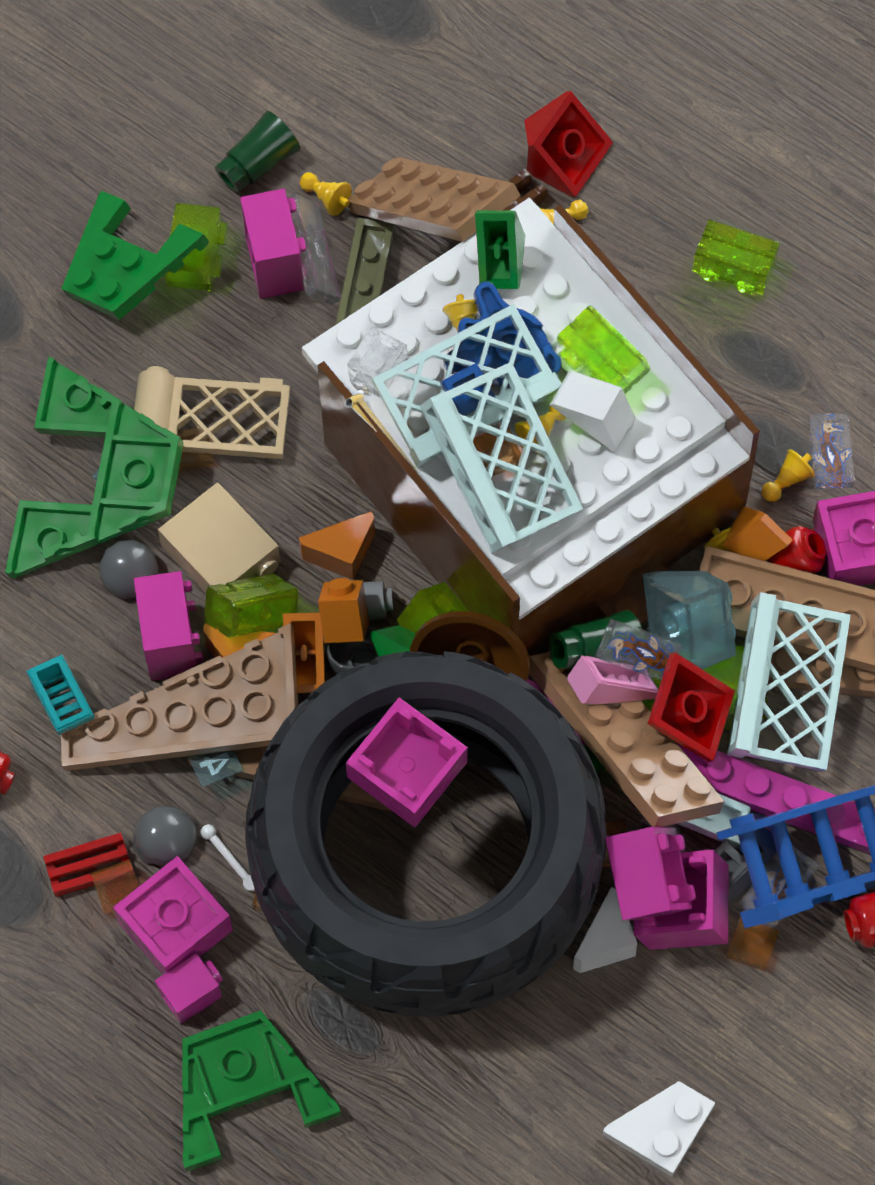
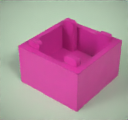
[240,188,309,299]
[812,491,875,586]
[134,571,204,681]
[346,697,468,827]
[605,827,696,920]
[634,850,729,950]
[113,856,233,975]

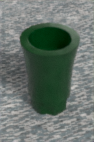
[215,110,301,193]
[549,610,644,669]

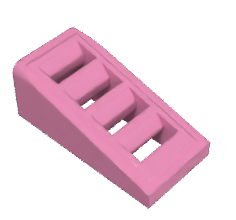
[567,656,658,704]

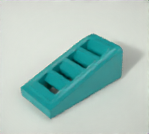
[26,654,95,736]

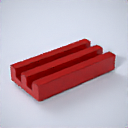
[43,832,133,897]

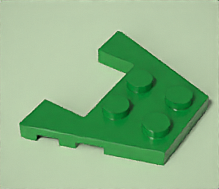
[61,191,209,320]
[182,1010,341,1172]

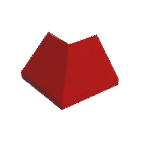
[524,91,613,197]
[647,652,735,762]

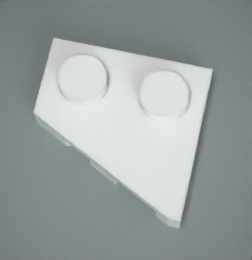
[602,1081,715,1177]

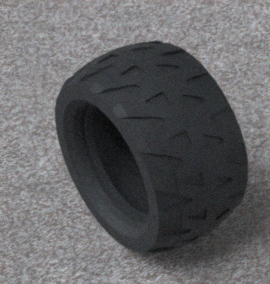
[245,651,606,1017]

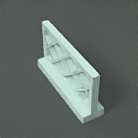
[371,304,561,467]
[420,362,583,553]
[727,592,851,772]

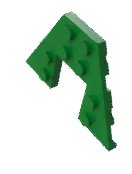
[5,357,184,578]

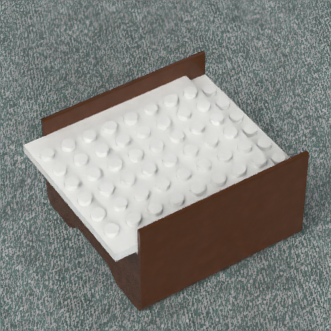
[302,197,760,656]

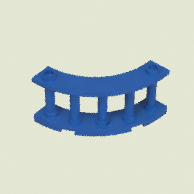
[716,785,875,928]

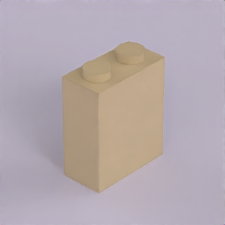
[158,482,280,609]

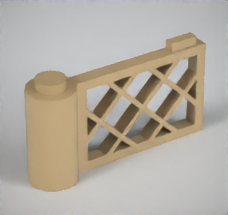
[134,366,290,459]

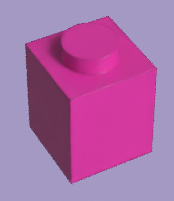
[155,953,223,1024]

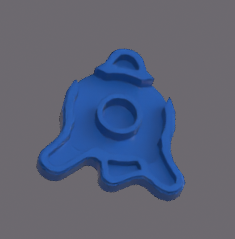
[443,282,562,388]

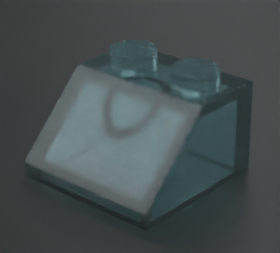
[643,571,736,669]

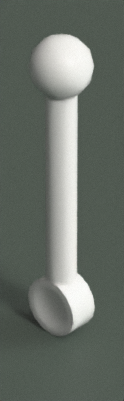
[201,824,255,893]

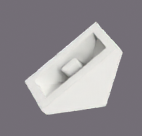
[550,371,635,451]
[573,887,637,973]

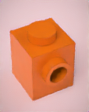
[318,578,369,643]

